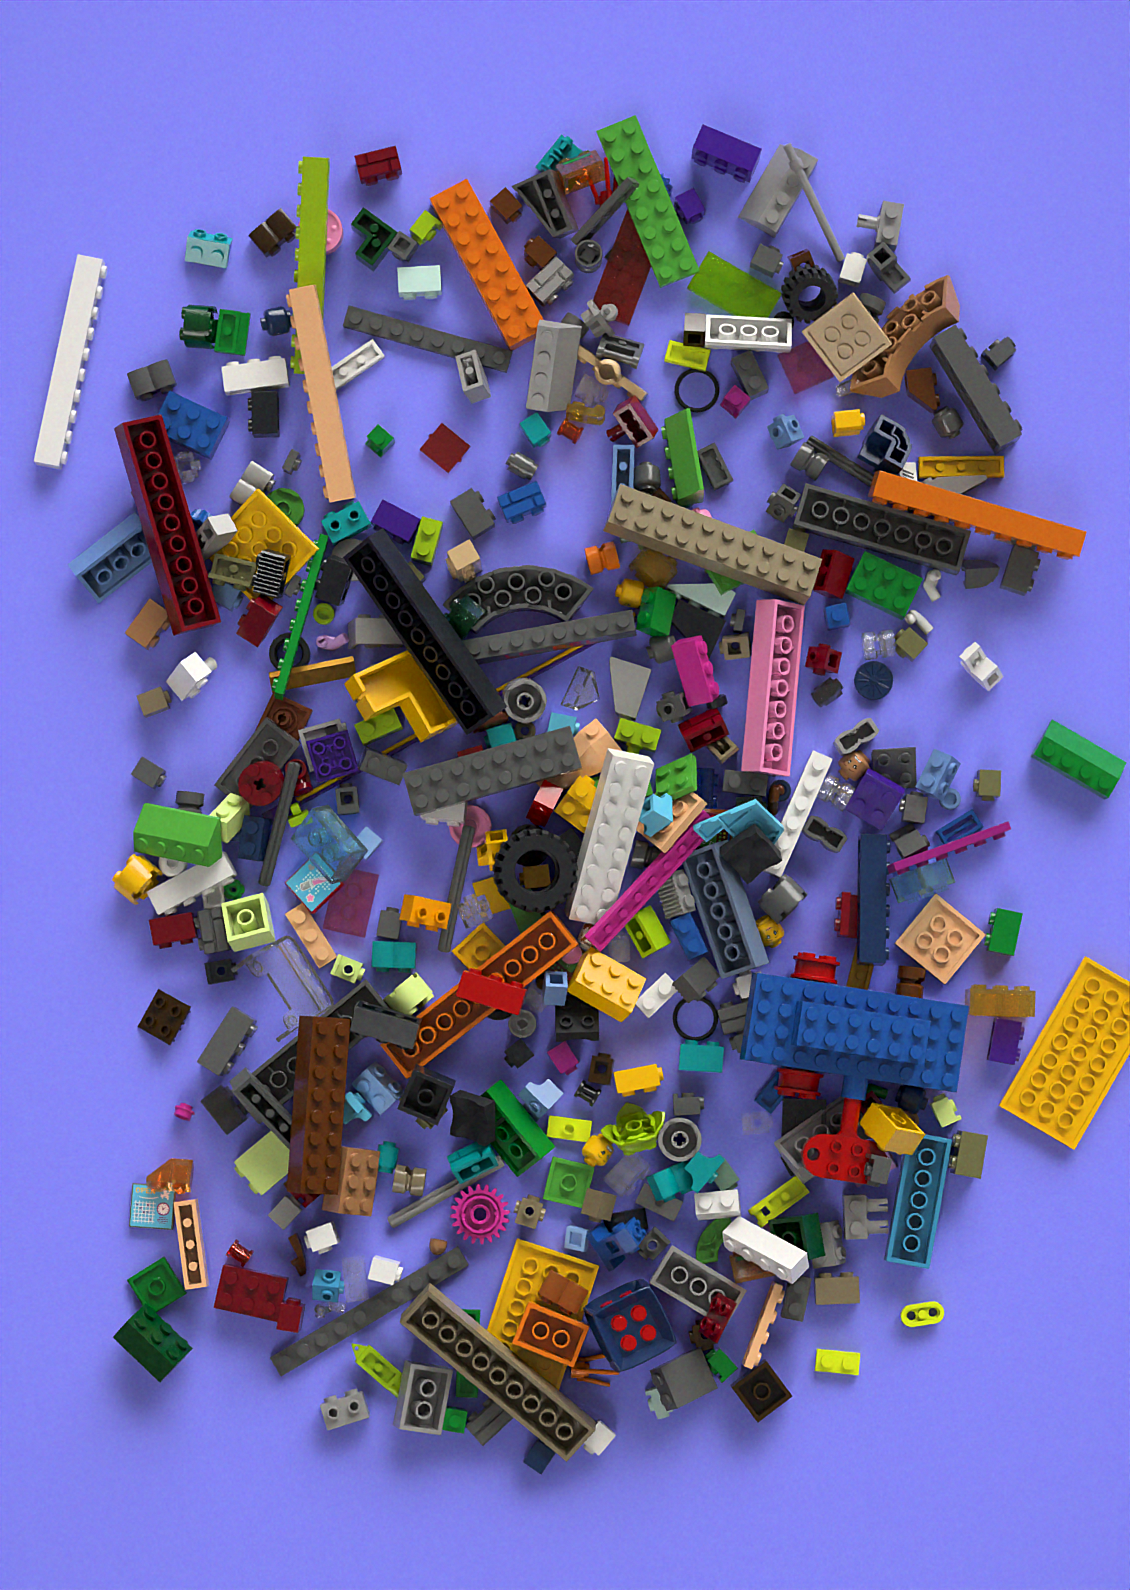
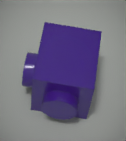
[674,187,706,224]

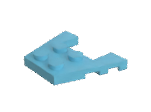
[693,799,784,844]

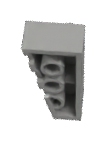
[348,614,404,649]

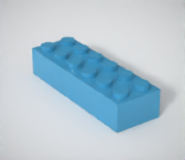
[884,1134,952,1269]

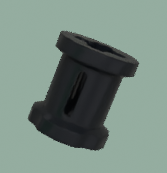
[574,1080,602,1107]

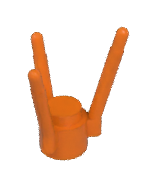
[571,1353,620,1387]

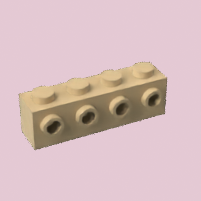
[445,539,482,583]

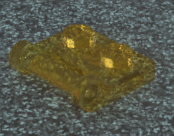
[566,401,605,425]

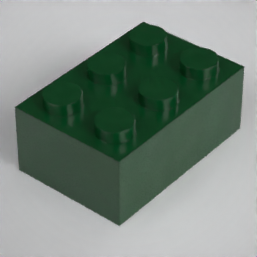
[113,1304,193,1382]

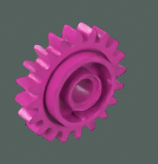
[450,1184,510,1244]

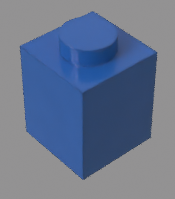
[823,603,850,631]

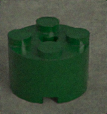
[179,305,218,349]

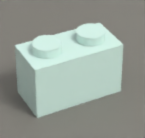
[397,265,442,300]

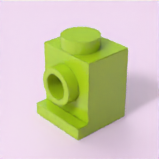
[409,210,443,246]

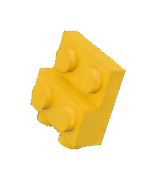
[554,775,597,834]

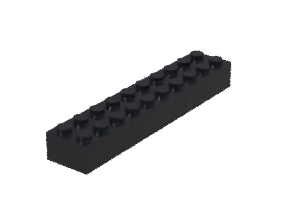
[343,529,508,735]

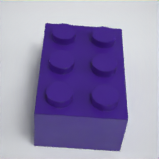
[691,124,762,183]

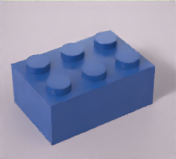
[158,391,230,460]

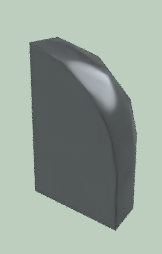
[961,560,1000,589]

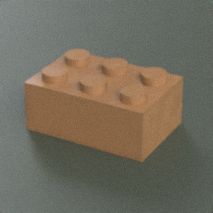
[322,1146,380,1216]

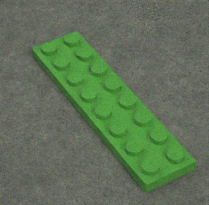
[596,115,700,288]

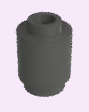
[505,451,539,480]

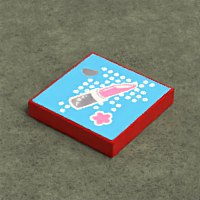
[285,853,345,914]

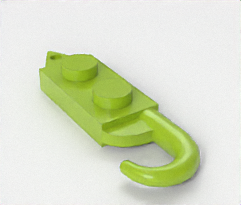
[351,1343,402,1399]

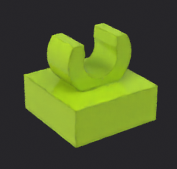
[288,802,311,828]

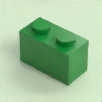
[636,586,677,637]
[984,908,1023,956]

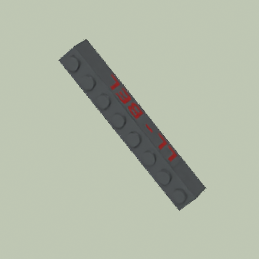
[462,609,637,665]

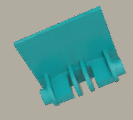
[535,134,595,193]

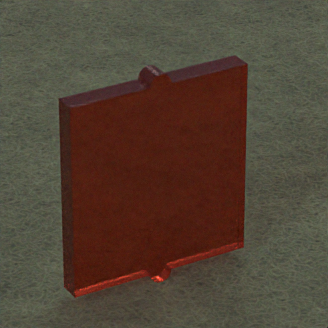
[419,423,471,473]

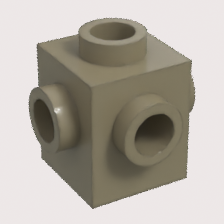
[513,1194,546,1229]

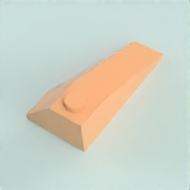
[536,718,622,790]

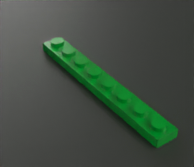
[271,534,328,700]

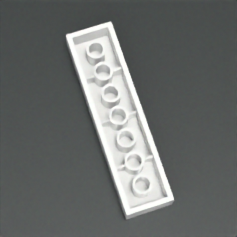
[564,748,654,924]

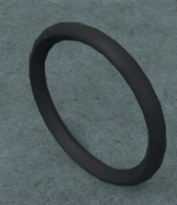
[675,369,719,412]
[673,997,718,1041]

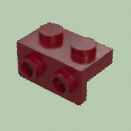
[834,892,857,938]

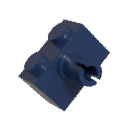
[230,815,272,861]

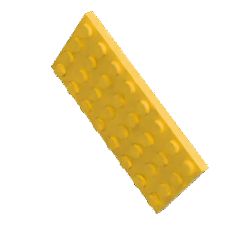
[998,956,1130,1150]

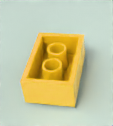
[567,947,646,1022]

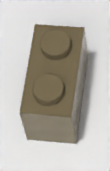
[814,1272,860,1305]

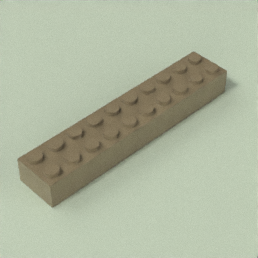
[603,484,822,605]
[400,1283,596,1462]

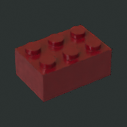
[213,1263,289,1322]

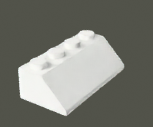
[705,315,792,353]

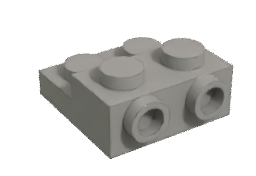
[298,718,347,772]

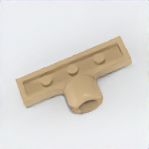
[577,344,648,401]

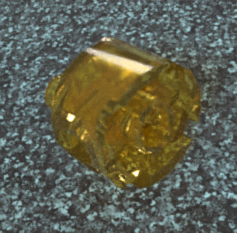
[628,547,678,589]

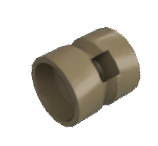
[392,1164,427,1197]

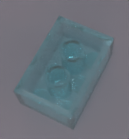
[291,805,368,884]

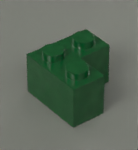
[351,207,398,272]

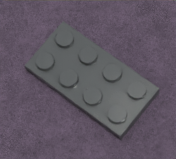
[214,717,301,810]

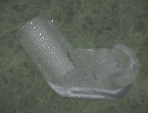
[836,380,864,397]

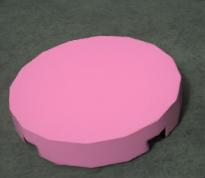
[449,805,492,848]

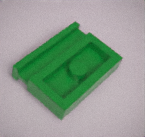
[214,309,251,356]

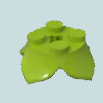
[600,1102,665,1156]

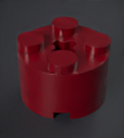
[238,761,284,806]

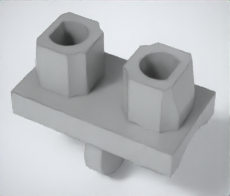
[580,299,618,338]

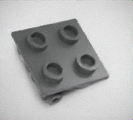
[871,747,917,788]

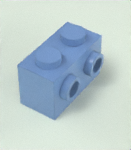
[915,749,961,802]

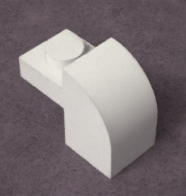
[959,642,1004,691]

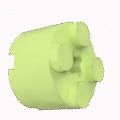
[383,972,434,1016]

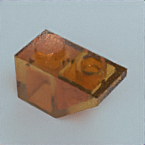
[146,1158,194,1194]

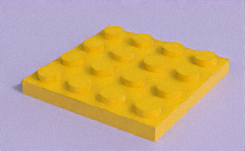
[209,489,319,600]

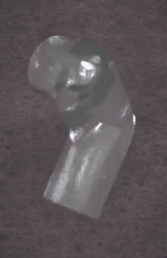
[314,1301,346,1319]

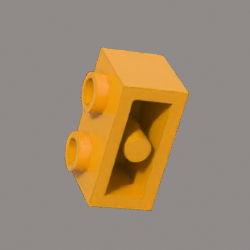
[399,894,452,932]

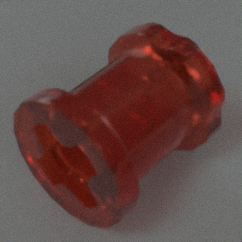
[557,418,584,444]
[226,1239,254,1267]

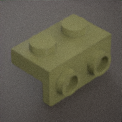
[208,553,257,591]

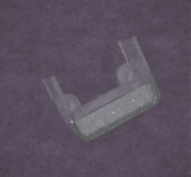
[231,936,334,1042]

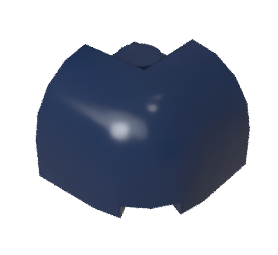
[857,414,912,475]

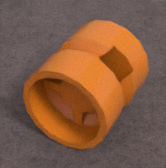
[584,541,620,575]

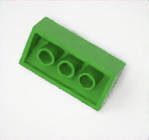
[661,408,704,506]
[133,803,222,867]

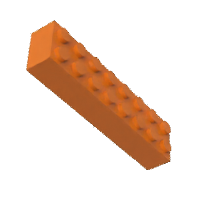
[429,179,544,351]

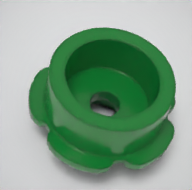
[223,879,245,900]

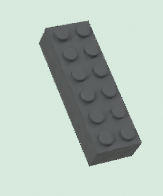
[929,324,1023,454]

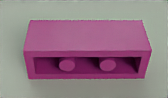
[671,635,719,707]

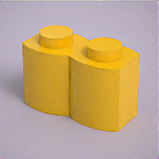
[831,409,865,437]

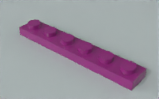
[887,821,1011,875]

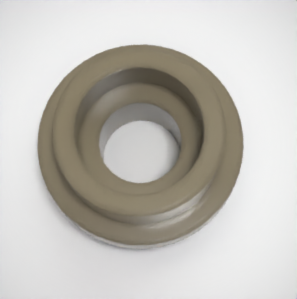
[514,722,536,740]

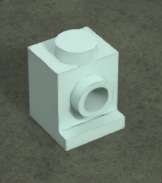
[645,1387,673,1419]

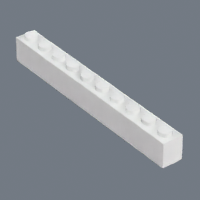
[34,254,107,470]

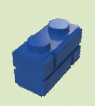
[497,481,547,524]
[669,912,708,961]

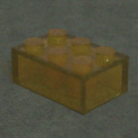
[965,984,1036,1018]

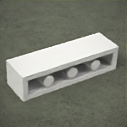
[147,851,238,916]
[722,1216,809,1284]

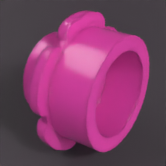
[174,1103,195,1121]

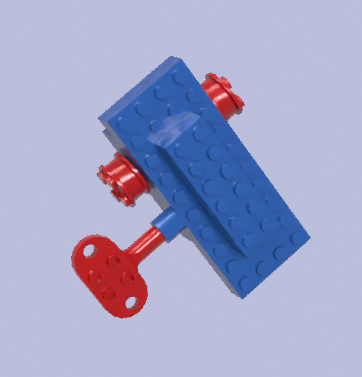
[740,952,969,1184]

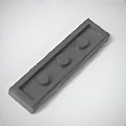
[571,177,639,245]

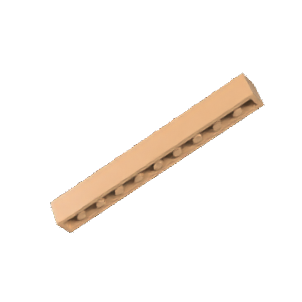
[286,285,356,503]

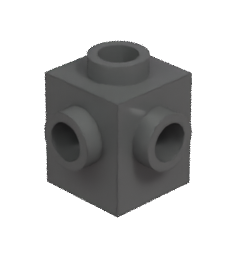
[766,483,801,523]
[656,691,693,723]

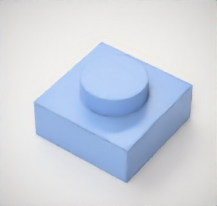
[564,1225,590,1252]

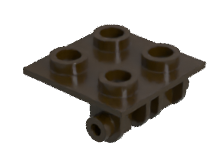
[138,989,191,1045]

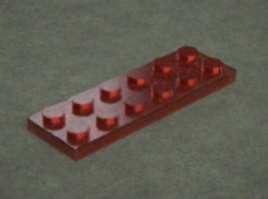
[593,206,674,326]

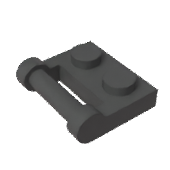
[595,333,644,369]

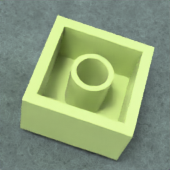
[221,893,276,952]

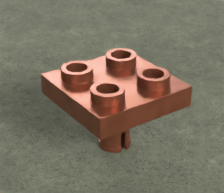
[255,693,313,741]

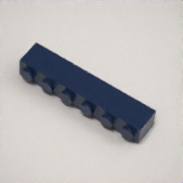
[857,833,890,966]

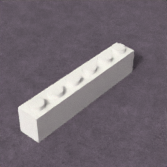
[763,750,833,879]

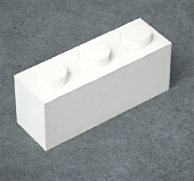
[221,356,290,396]

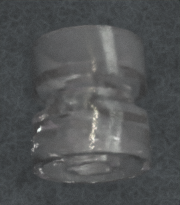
[861,629,896,660]
[816,773,855,812]

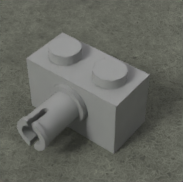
[856,201,904,251]

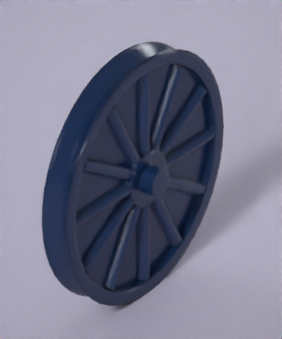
[854,661,893,700]

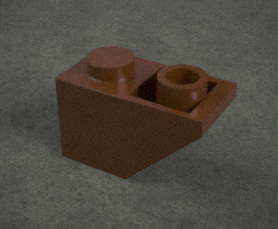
[904,367,940,413]

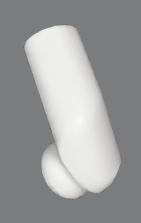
[923,569,941,602]
[905,610,934,635]

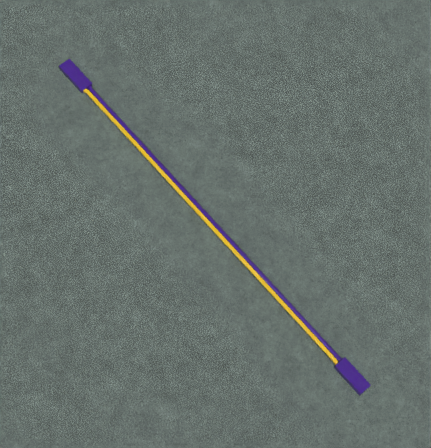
[262,607,640,825]

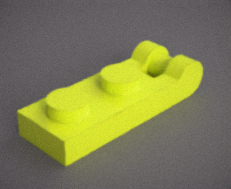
[748,1175,810,1228]

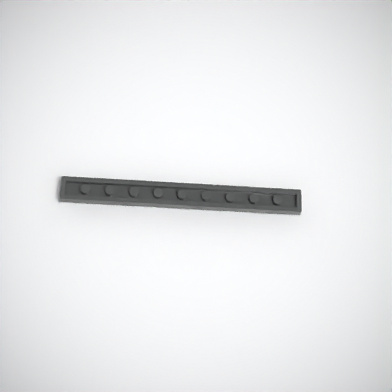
[270,1246,469,1376]

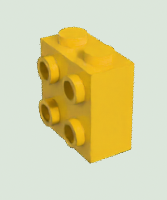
[613,1064,664,1097]

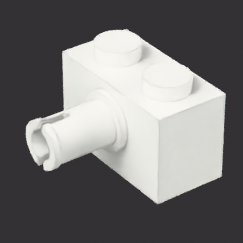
[166,652,217,701]

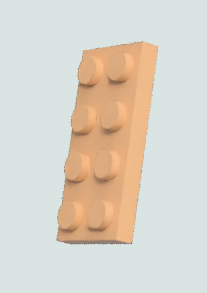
[742,1281,785,1369]

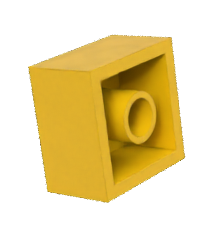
[859,1103,925,1155]

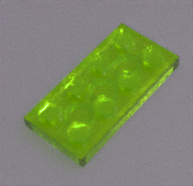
[687,251,782,318]

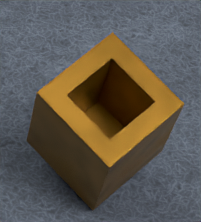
[519,864,551,889]

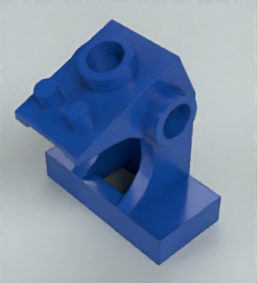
[586,1217,646,1271]

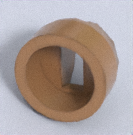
[429,1239,447,1255]

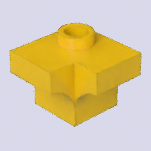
[476,829,508,871]

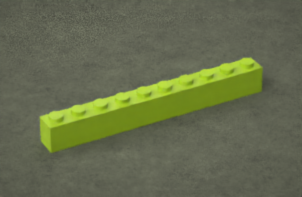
[290,156,330,374]

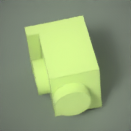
[330,954,365,984]
[929,1093,962,1128]

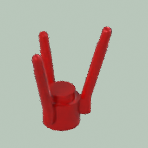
[584,157,618,207]

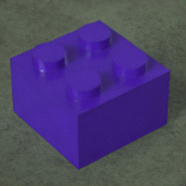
[845,769,905,831]

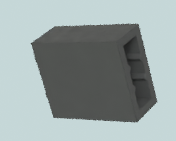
[649,1348,718,1411]

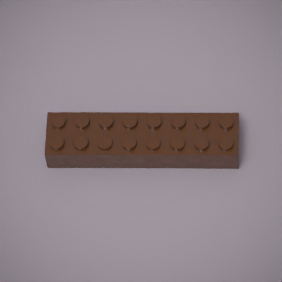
[287,1016,350,1195]

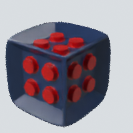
[583,1278,677,1373]

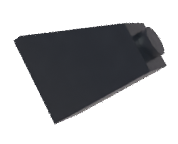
[671,600,726,659]

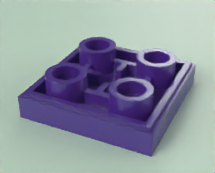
[306,730,359,783]

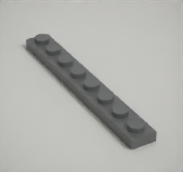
[343,306,512,373]

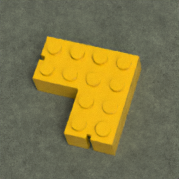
[344,650,458,743]

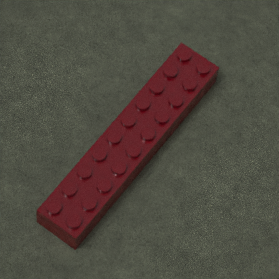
[114,414,221,636]

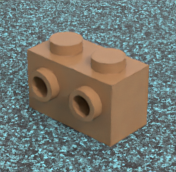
[125,598,170,650]

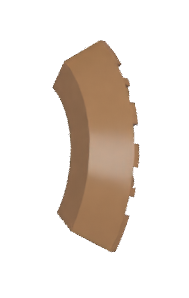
[850,275,960,398]

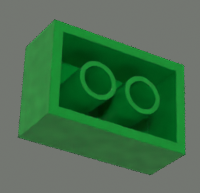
[845,551,923,620]

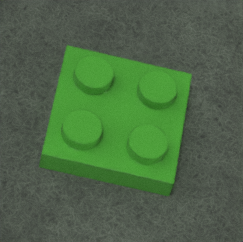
[656,753,697,801]
[543,1156,595,1208]

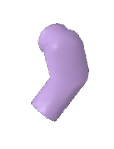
[316,632,349,651]

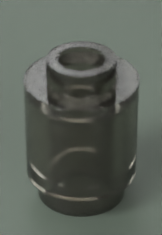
[810,677,843,708]

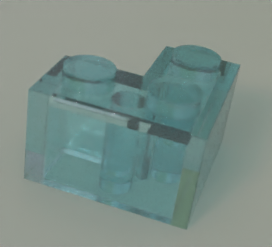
[889,858,955,904]

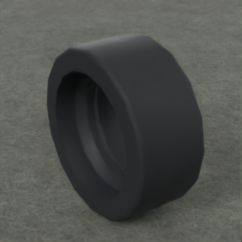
[269,633,310,670]

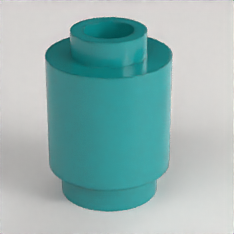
[377,1141,400,1174]

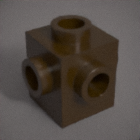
[688,1319,721,1351]

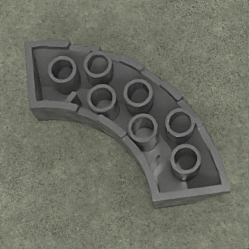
[442,565,594,635]

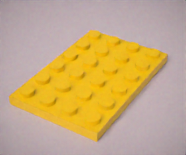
[487,1238,600,1390]

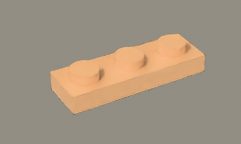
[285,903,337,969]

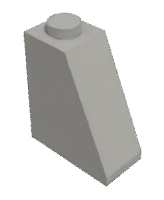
[609,657,652,721]

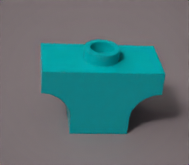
[684,1151,725,1194]

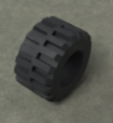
[781,264,838,324]

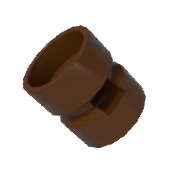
[895,966,926,999]

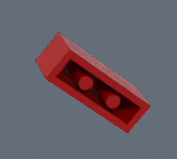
[456,968,528,1015]

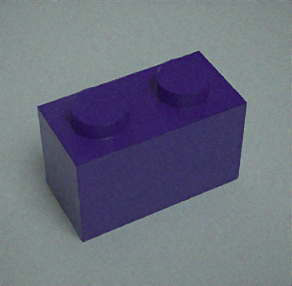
[371,499,421,545]
[986,1017,1025,1065]

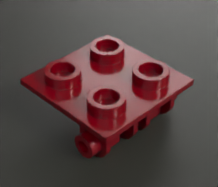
[698,1293,737,1343]

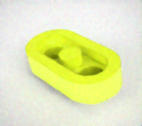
[900,1301,944,1327]

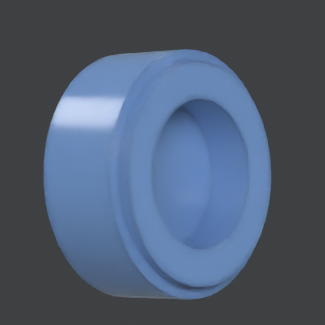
[939,788,961,810]

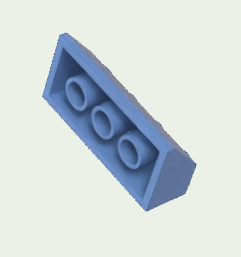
[67,512,152,604]

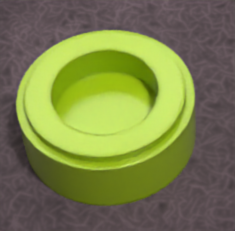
[313,603,335,625]

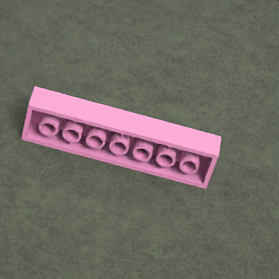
[741,599,805,776]

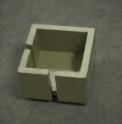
[948,1130,988,1179]

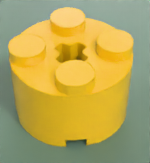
[112,854,163,905]

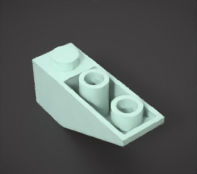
[666,583,736,618]

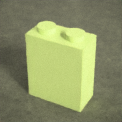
[234,1131,290,1196]

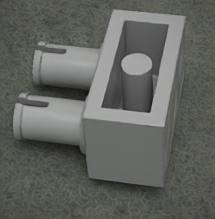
[842,1194,889,1240]

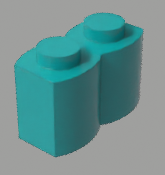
[371,941,417,973]
[646,1160,693,1203]

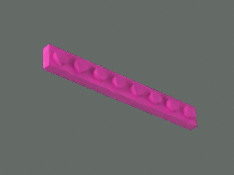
[584,810,711,952]

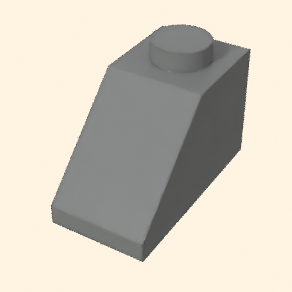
[455,350,491,404]

